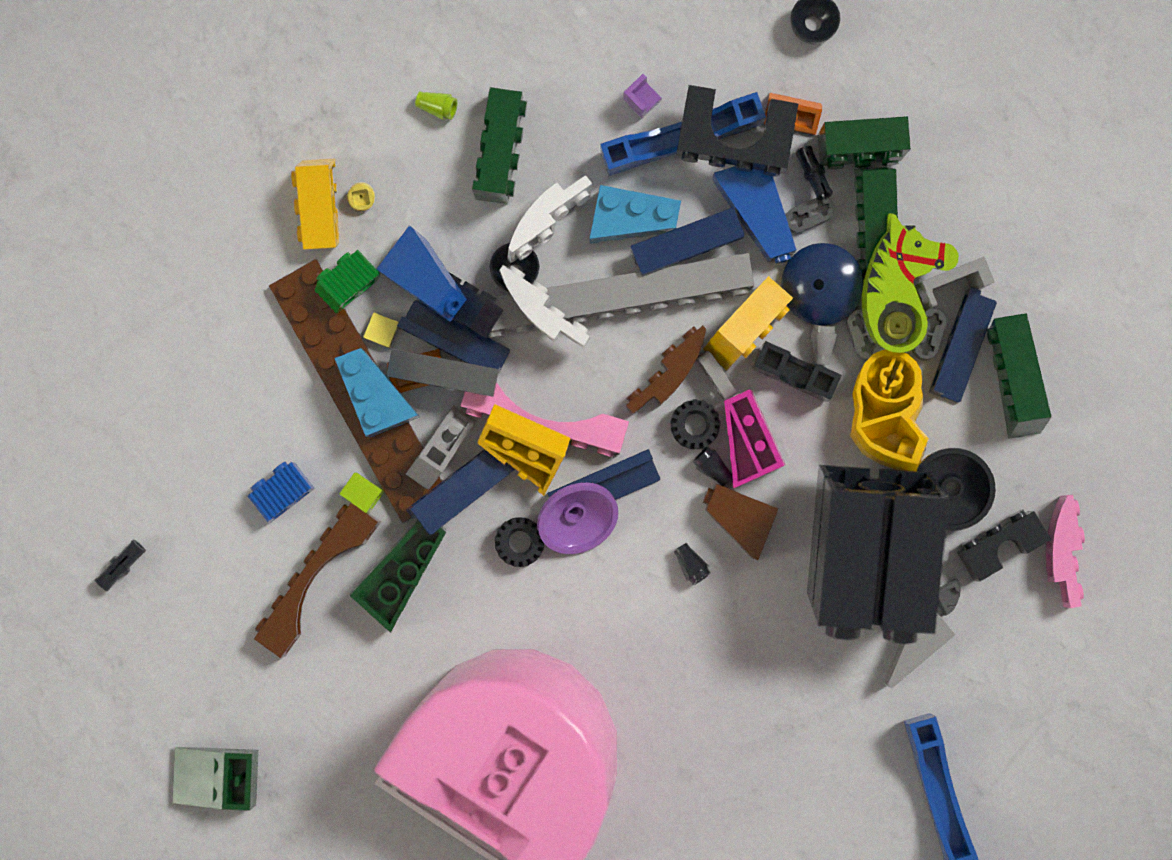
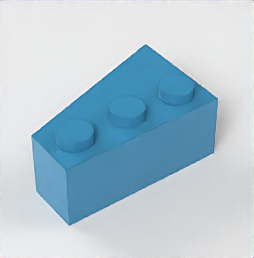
[590,185,681,244]
[335,348,420,438]

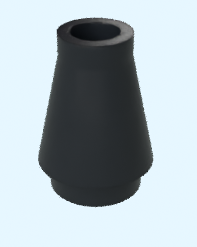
[693,446,733,486]
[674,543,711,585]

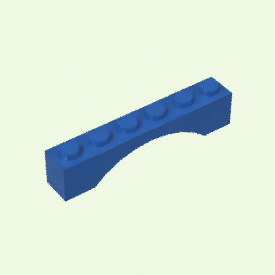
[600,92,766,176]
[904,713,979,860]

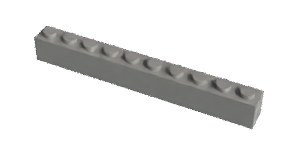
[489,253,754,339]

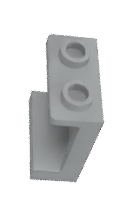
[915,257,995,311]

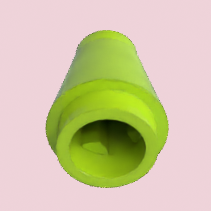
[415,91,458,121]

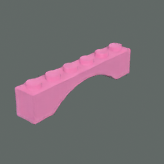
[461,383,629,458]

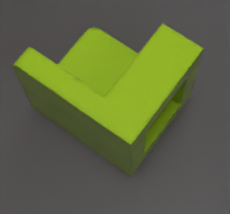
[339,472,385,513]

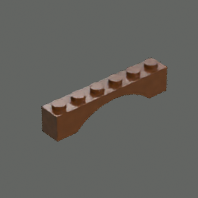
[254,503,381,658]

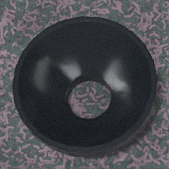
[790,0,840,44]
[489,243,540,292]

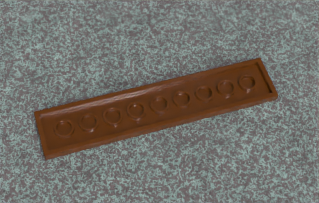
[269,259,442,523]

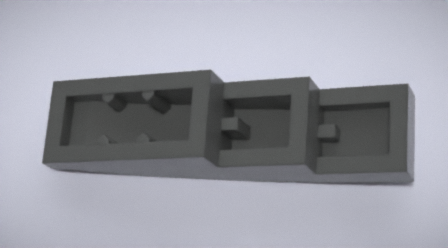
[386,349,499,397]

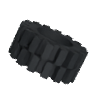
[670,399,721,450]
[494,517,544,567]

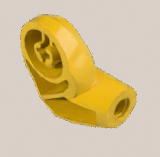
[850,349,929,471]

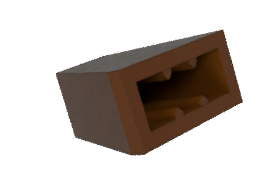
[703,484,778,560]

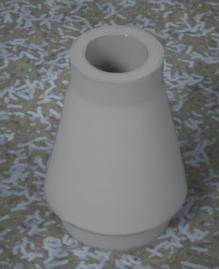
[810,325,837,365]

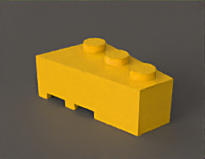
[291,158,339,249]
[703,276,793,371]
[477,404,570,496]

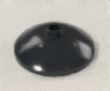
[917,448,996,531]

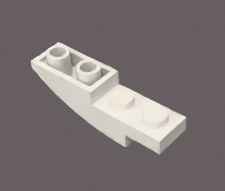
[508,175,592,263]
[500,266,590,348]

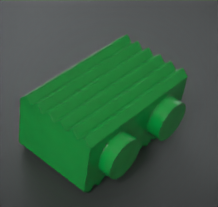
[315,250,381,314]

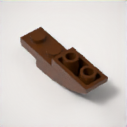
[626,325,706,415]

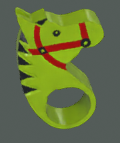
[862,214,959,353]

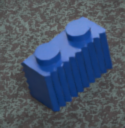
[248,461,315,522]

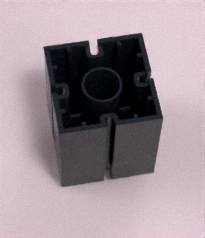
[807,465,950,644]

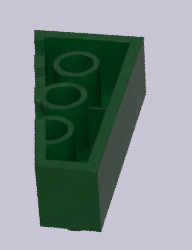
[472,87,527,204]
[987,313,1052,439]
[349,520,446,633]

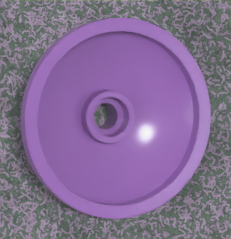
[537,483,619,554]

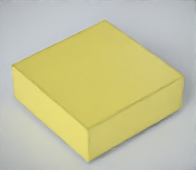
[363,312,399,348]

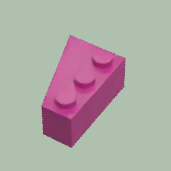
[724,389,786,488]

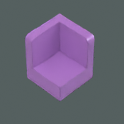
[623,74,662,119]

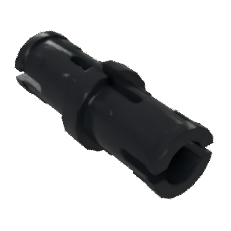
[796,145,833,201]
[95,540,146,591]

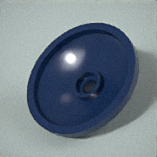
[781,243,864,325]

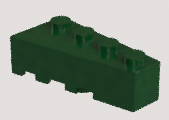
[854,167,898,279]

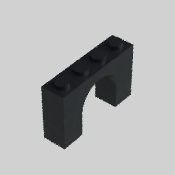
[676,85,799,177]

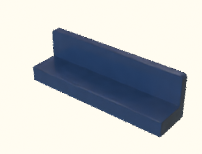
[630,207,744,276]
[929,287,997,403]
[397,300,510,375]
[406,449,515,534]
[547,449,660,500]

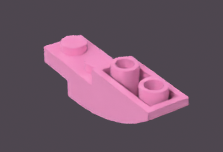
[1046,494,1085,608]

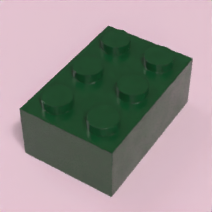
[818,116,911,170]

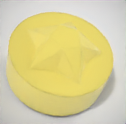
[347,182,375,211]
[883,311,912,339]

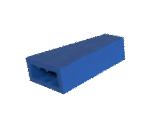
[712,166,797,264]
[377,225,467,322]

